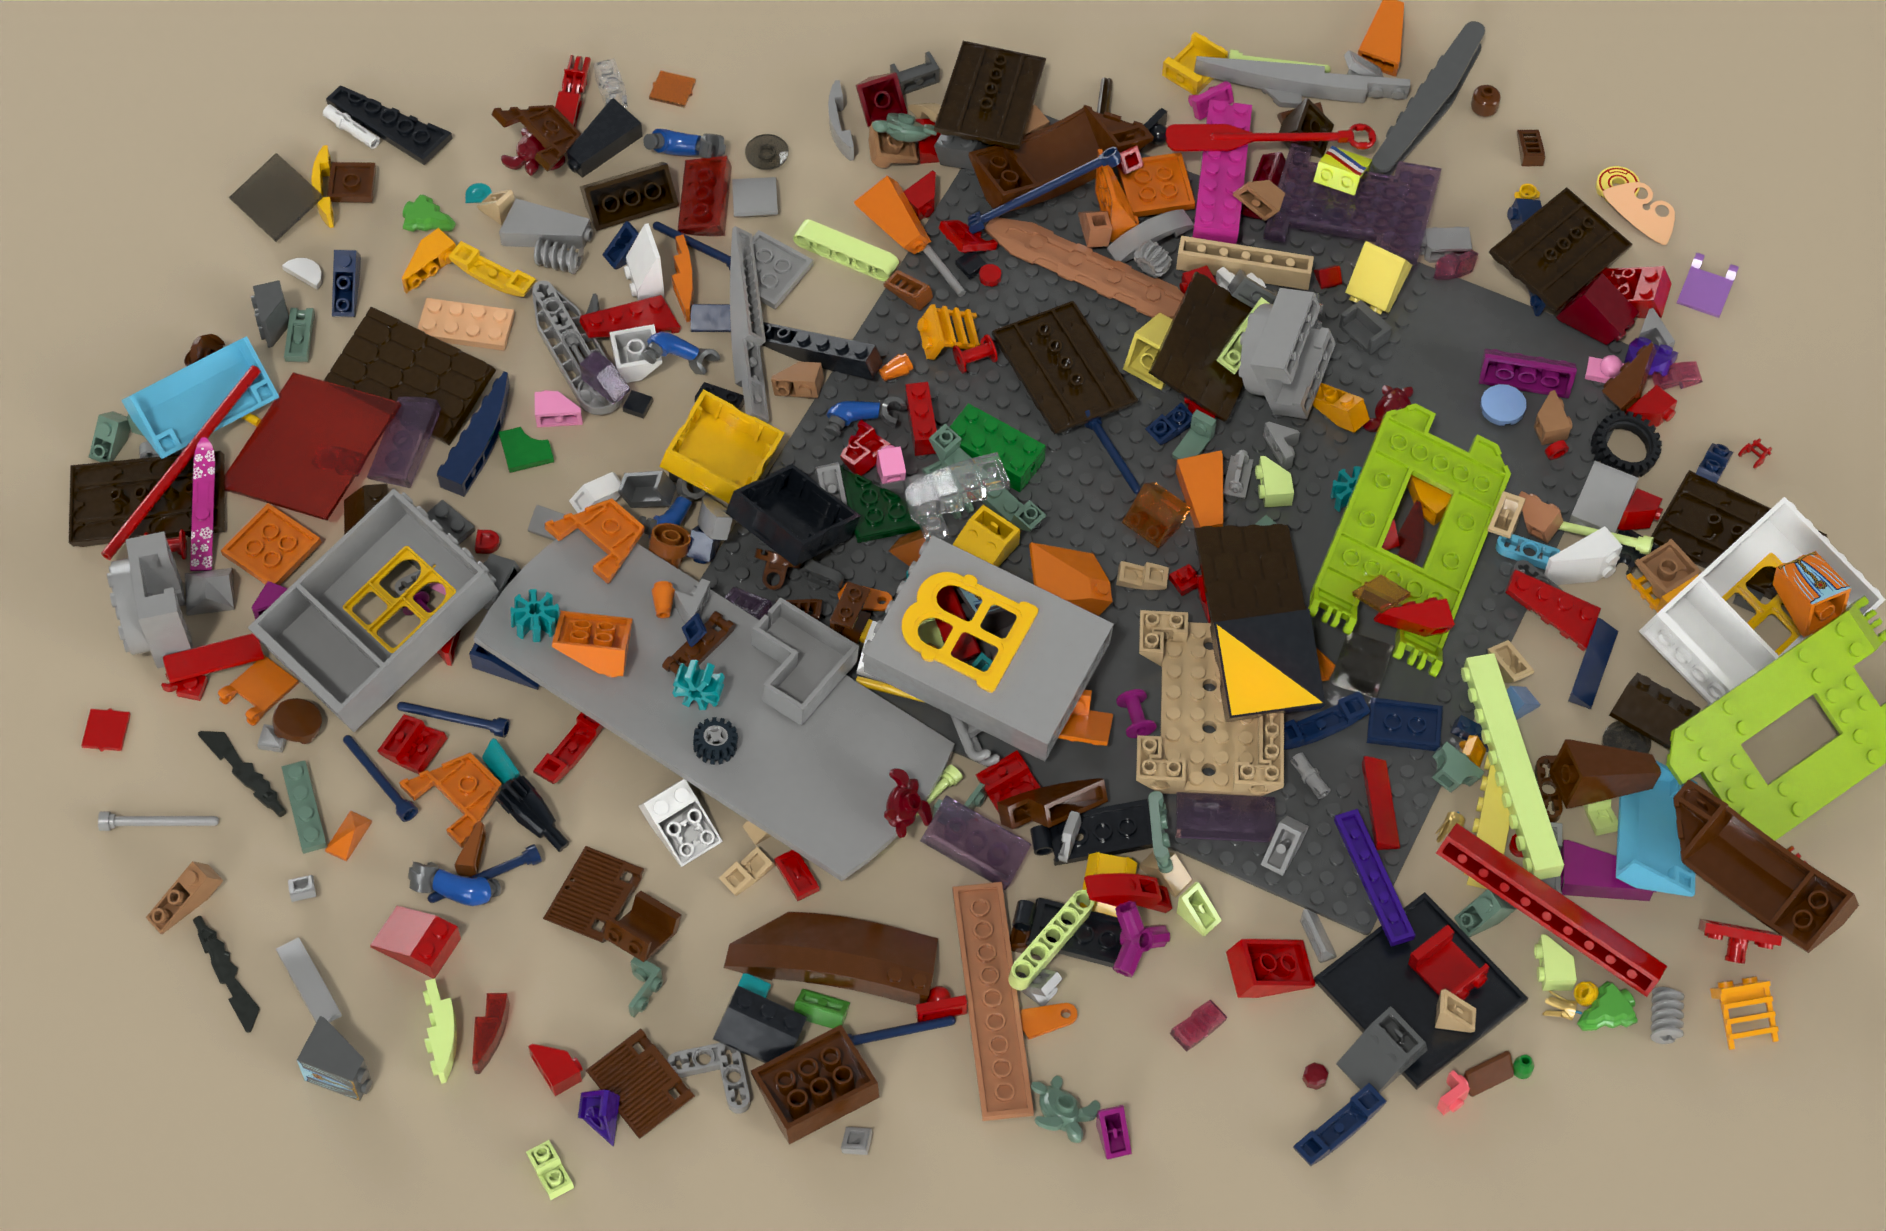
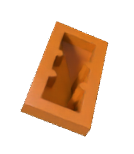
[325,811,372,862]

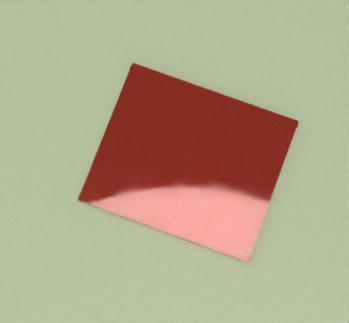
[224,372,401,521]

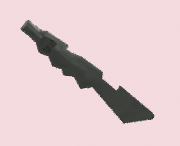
[198,731,286,817]
[193,916,260,1033]

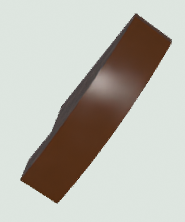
[997,778,1108,829]

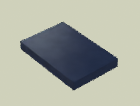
[1366,697,1443,751]

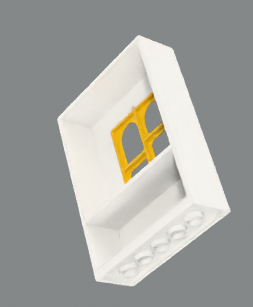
[1639,497,1886,704]

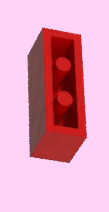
[905,382,937,456]

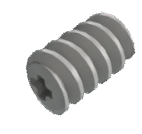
[534,237,584,274]
[1651,987,1684,1044]

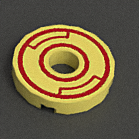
[1595,166,1640,203]

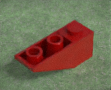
[1374,597,1455,637]

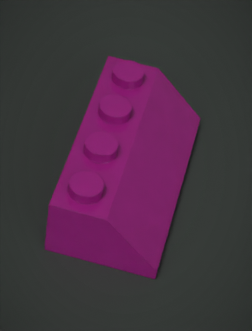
[1479,349,1577,398]

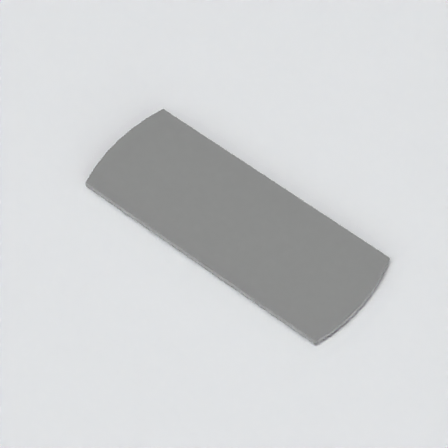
[474,528,955,881]

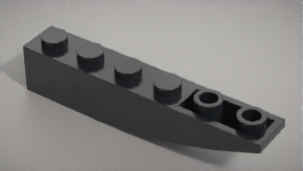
[762,322,883,380]

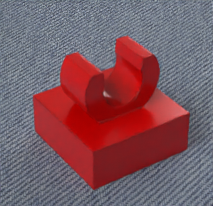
[1169,564,1198,596]

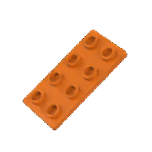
[1058,690,1113,746]

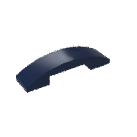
[1284,691,1370,750]
[1293,1083,1387,1166]

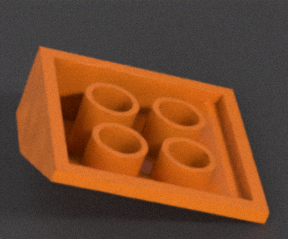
[1095,149,1139,242]
[1029,542,1113,616]
[552,611,632,677]

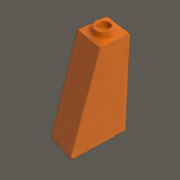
[1358,0,1404,77]
[854,176,931,255]
[1176,450,1223,528]

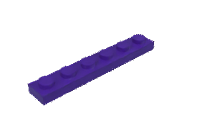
[1334,809,1415,947]

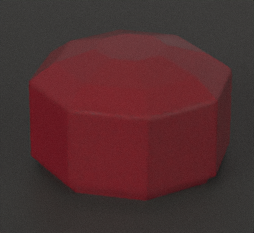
[1302,1062,1329,1090]

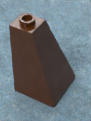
[1549,739,1661,809]

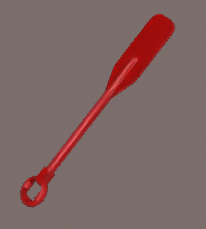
[1165,123,1376,151]

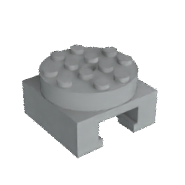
[1239,288,1336,419]
[107,532,193,668]

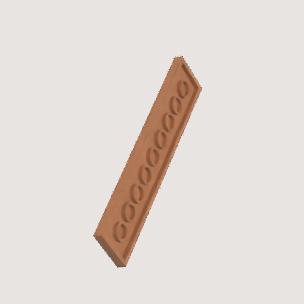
[952,882,1034,1121]

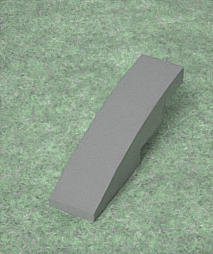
[276,937,342,1022]

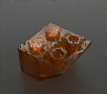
[1122,482,1192,548]

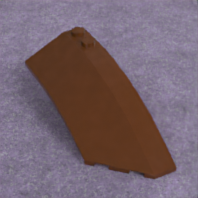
[968,105,1154,212]
[1673,779,1859,953]
[723,912,938,1006]

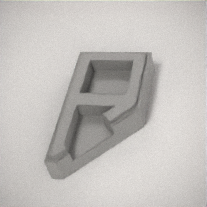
[1058,811,1082,863]

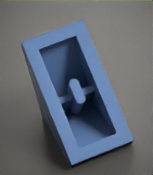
[1507,686,1541,720]

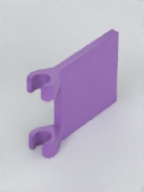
[1677,253,1739,318]

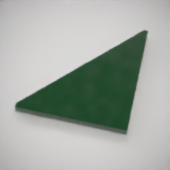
[840,465,945,543]

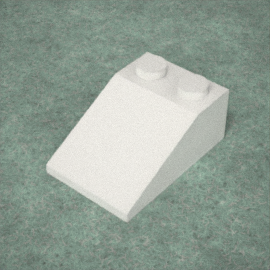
[623,223,665,301]
[1544,526,1623,585]

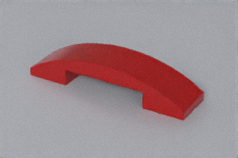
[533,712,604,784]

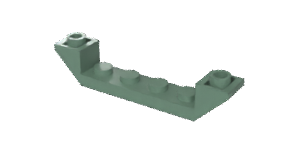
[929,424,1047,532]

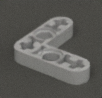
[667,1043,750,1114]

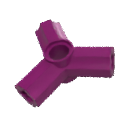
[1113,901,1170,978]

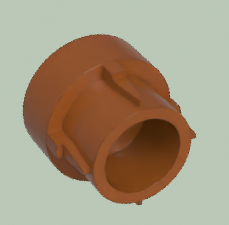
[649,523,691,569]

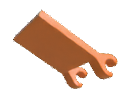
[218,655,298,726]

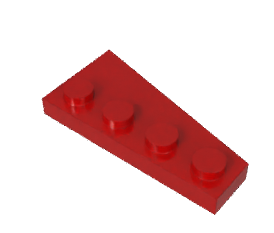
[579,295,680,338]
[1505,569,1601,652]

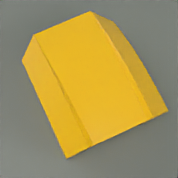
[1080,852,1137,917]

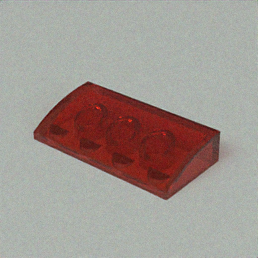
[678,156,732,236]

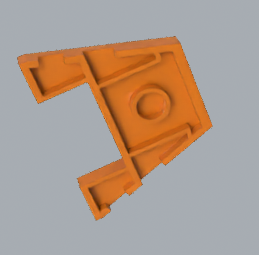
[545,498,644,584]
[399,753,502,848]

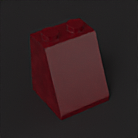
[1556,273,1639,345]

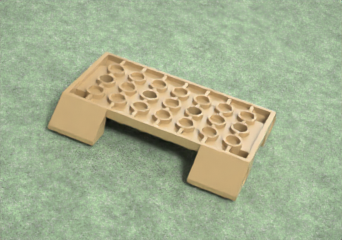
[1136,610,1284,798]

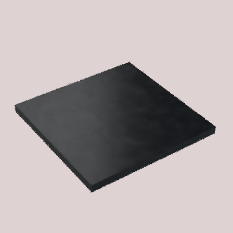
[1314,892,1528,1090]

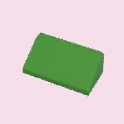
[794,989,850,1029]

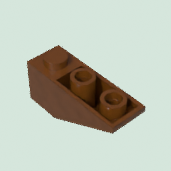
[1602,342,1657,413]

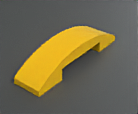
[311,145,334,228]
[449,241,536,297]

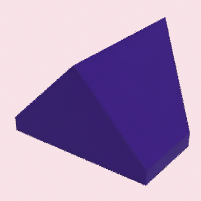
[578,1090,620,1147]

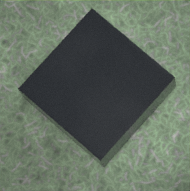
[955,251,987,279]
[622,390,653,419]

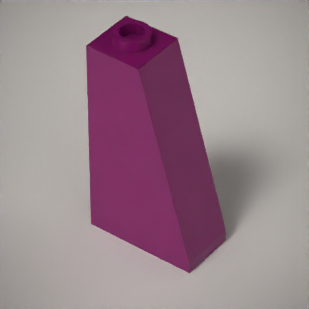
[1561,840,1657,901]

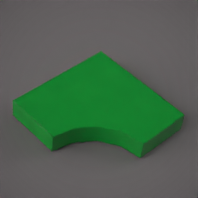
[499,427,554,473]

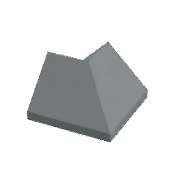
[185,568,235,616]

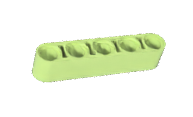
[793,219,899,281]
[1008,890,1095,990]

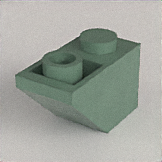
[88,411,131,462]
[1454,889,1517,938]

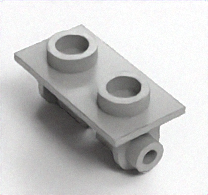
[1223,450,1254,499]

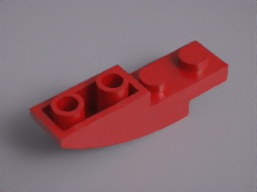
[1084,873,1173,913]

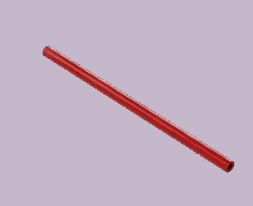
[101,365,261,560]

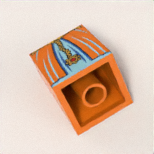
[1773,551,1851,637]

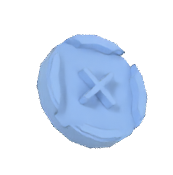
[1480,384,1526,426]

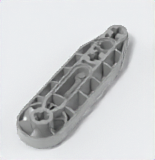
[532,281,623,415]

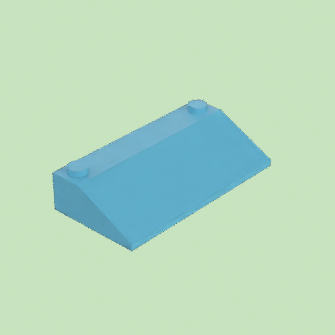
[121,336,279,459]
[1616,751,1697,897]

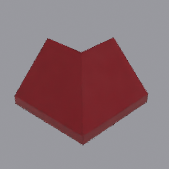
[856,72,908,127]

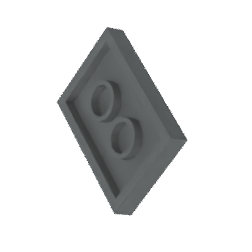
[407,500,475,570]

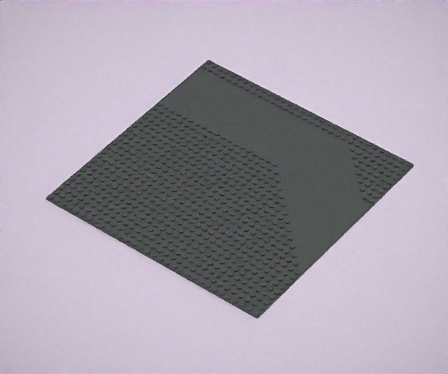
[699,114,1629,935]

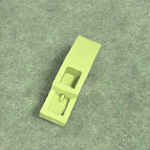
[1216,297,1270,374]
[423,978,457,1084]

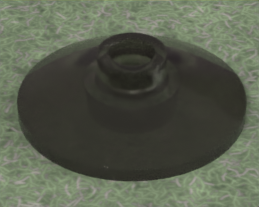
[745,134,789,170]

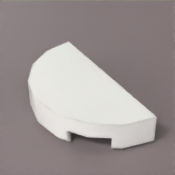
[282,258,322,290]

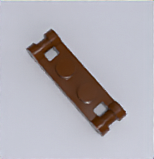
[662,611,736,677]

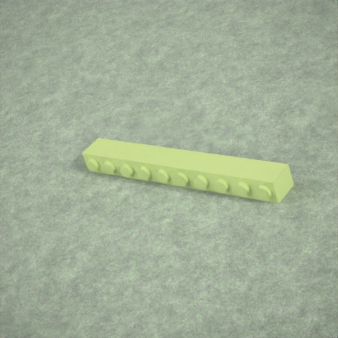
[1461,653,1564,880]

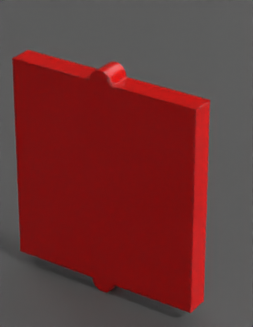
[81,708,131,752]

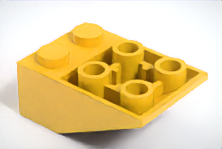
[952,505,1020,567]

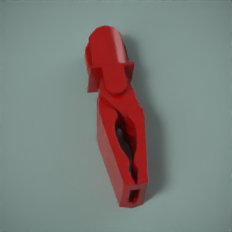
[555,55,591,127]

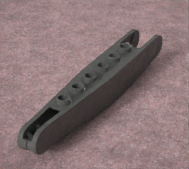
[1370,21,1485,181]

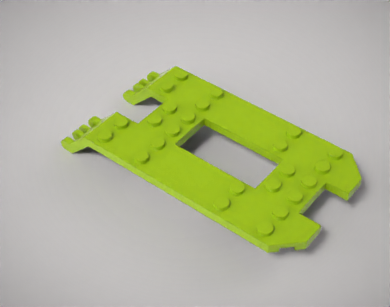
[1308,403,1511,678]
[1666,596,1886,841]

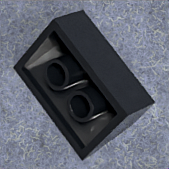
[713,986,807,1063]

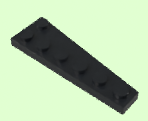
[326,85,453,165]

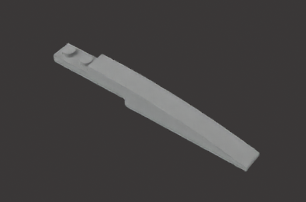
[1194,56,1410,103]
[730,226,769,422]

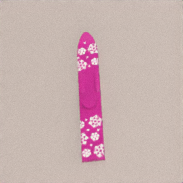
[190,437,215,571]

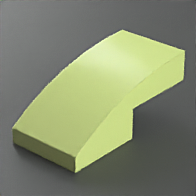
[1583,799,1618,836]

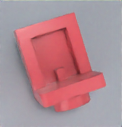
[1437,1070,1470,1116]

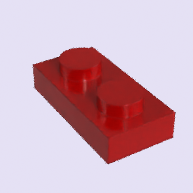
[774,849,819,902]

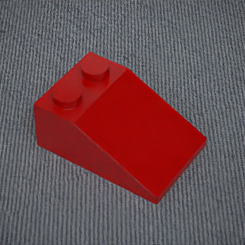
[370,906,461,979]
[1226,939,1316,998]

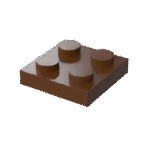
[327,162,376,203]

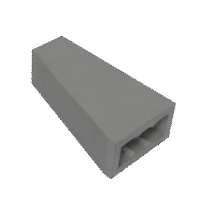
[499,199,593,249]

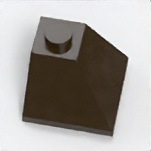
[1279,98,1334,158]

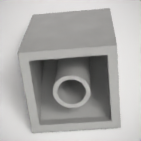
[1569,461,1639,533]

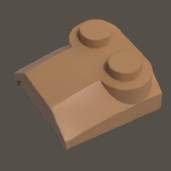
[868,122,918,168]
[1635,539,1702,599]

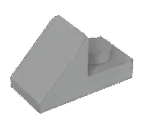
[1639,308,1675,348]
[1263,422,1300,470]
[815,462,847,505]
[674,579,710,624]
[1019,969,1062,1006]

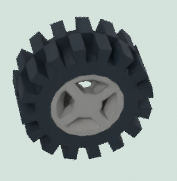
[693,717,738,765]

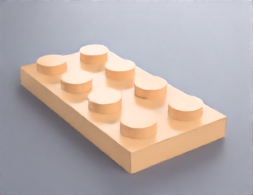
[417,298,515,351]

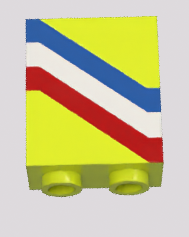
[1313,146,1372,196]

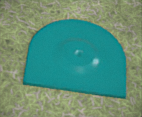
[465,183,492,203]

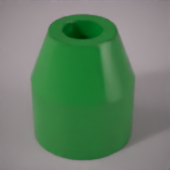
[1513,1055,1534,1079]

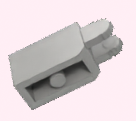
[1406,227,1472,263]

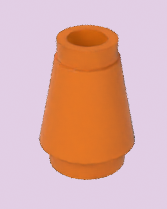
[879,353,914,382]
[651,581,675,618]

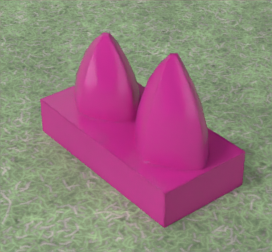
[1188,81,1234,120]

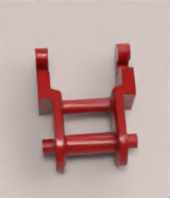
[1738,438,1772,469]

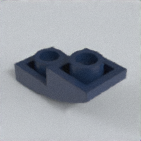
[1145,402,1193,446]
[1696,443,1734,483]

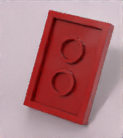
[1698,919,1782,964]

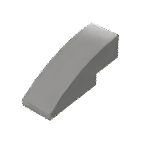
[698,495,733,540]

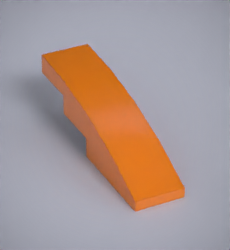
[672,234,694,323]

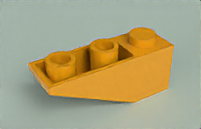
[402,228,456,294]
[1312,383,1370,433]
[1407,475,1451,526]

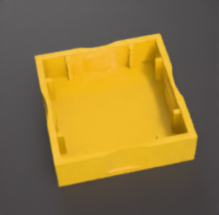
[659,389,785,504]

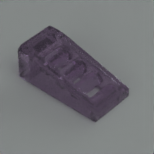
[724,587,772,620]

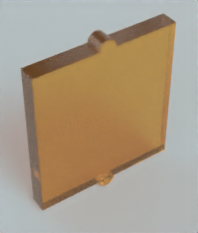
[649,70,696,108]
[1352,575,1410,613]

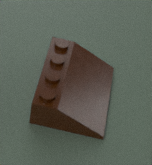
[751,1025,880,1144]

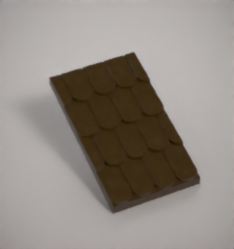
[934,41,1046,149]
[1489,187,1633,312]
[1148,271,1253,422]
[991,301,1138,435]
[324,307,496,446]
[68,451,225,547]
[1651,470,1828,605]
[1194,524,1306,625]

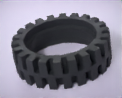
[1590,411,1662,477]

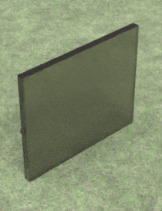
[229,153,324,242]

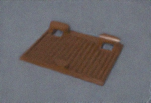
[543,846,644,943]
[586,1028,695,1139]

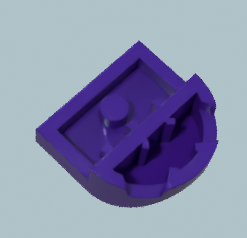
[1624,337,1678,376]

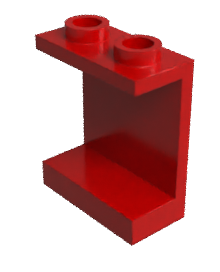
[1408,925,1489,1000]

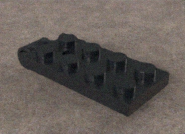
[1030,799,1153,866]
[1012,897,1122,968]

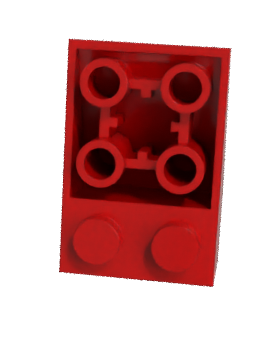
[1600,266,1672,318]

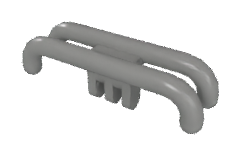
[950,715,1000,766]

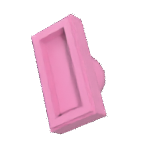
[1585,355,1624,383]

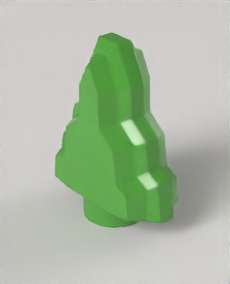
[403,194,456,232]
[1577,981,1638,1031]

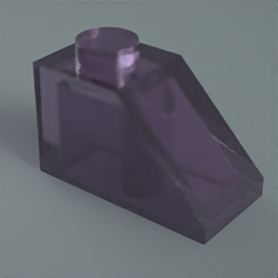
[579,350,630,404]

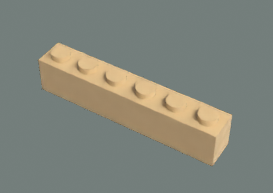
[1176,236,1314,290]

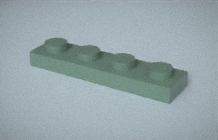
[281,760,327,854]

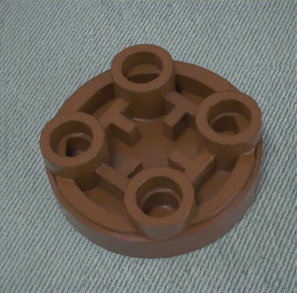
[272,698,322,744]

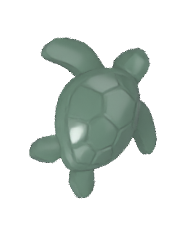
[872,113,937,142]
[1031,1075,1100,1143]

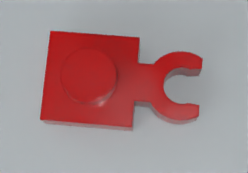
[161,674,208,701]

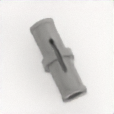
[1290,752,1331,799]

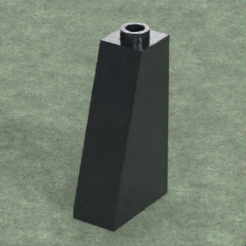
[567,98,643,178]

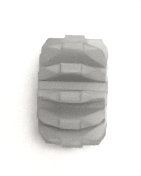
[1133,240,1172,278]

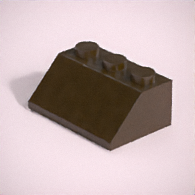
[344,483,389,535]
[1609,672,1701,750]

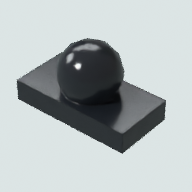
[1139,108,1168,151]

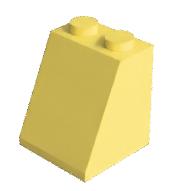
[1345,241,1413,315]
[1123,313,1173,390]

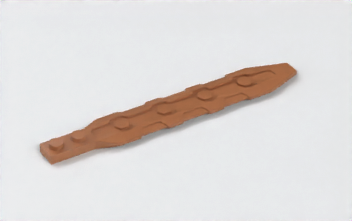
[984,217,1184,319]

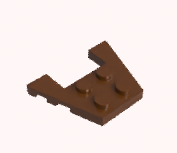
[491,105,581,172]

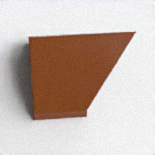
[888,529,932,567]

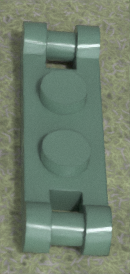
[1148,791,1173,873]

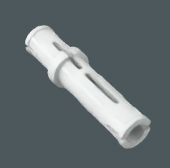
[323,104,380,149]

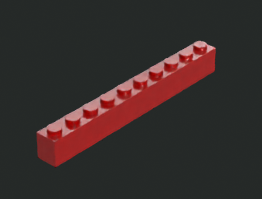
[1436,823,1667,997]

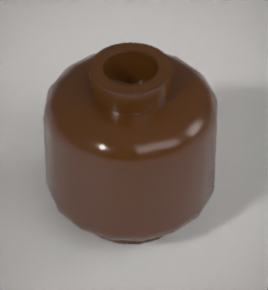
[1471,85,1501,117]

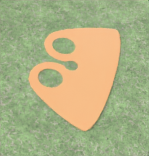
[1603,182,1675,245]

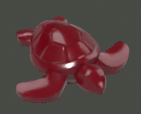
[501,128,565,176]
[1362,385,1413,432]
[884,768,933,838]

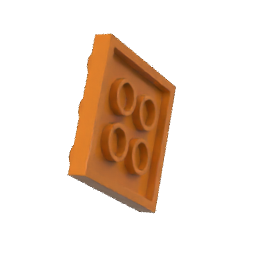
[1117,152,1195,217]
[221,503,322,585]

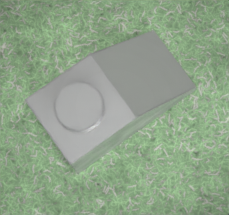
[1261,816,1309,876]

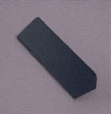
[1568,618,1619,709]

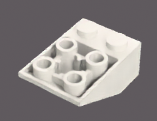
[639,779,723,867]

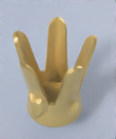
[1435,812,1465,843]
[1542,990,1582,1021]

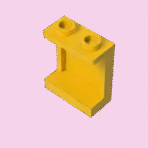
[1162,32,1228,95]

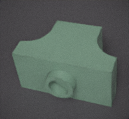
[1432,741,1484,793]

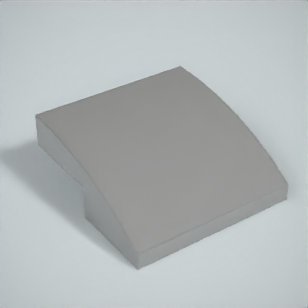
[732,177,778,217]

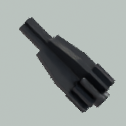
[496,775,569,852]

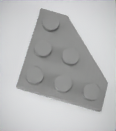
[752,230,813,310]

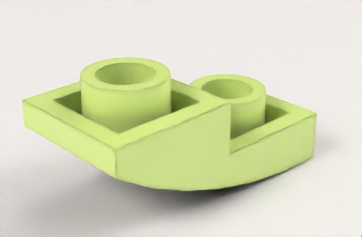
[526,1140,574,1200]

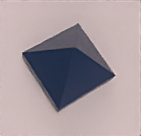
[681,613,707,647]

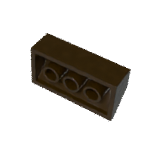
[580,162,679,231]

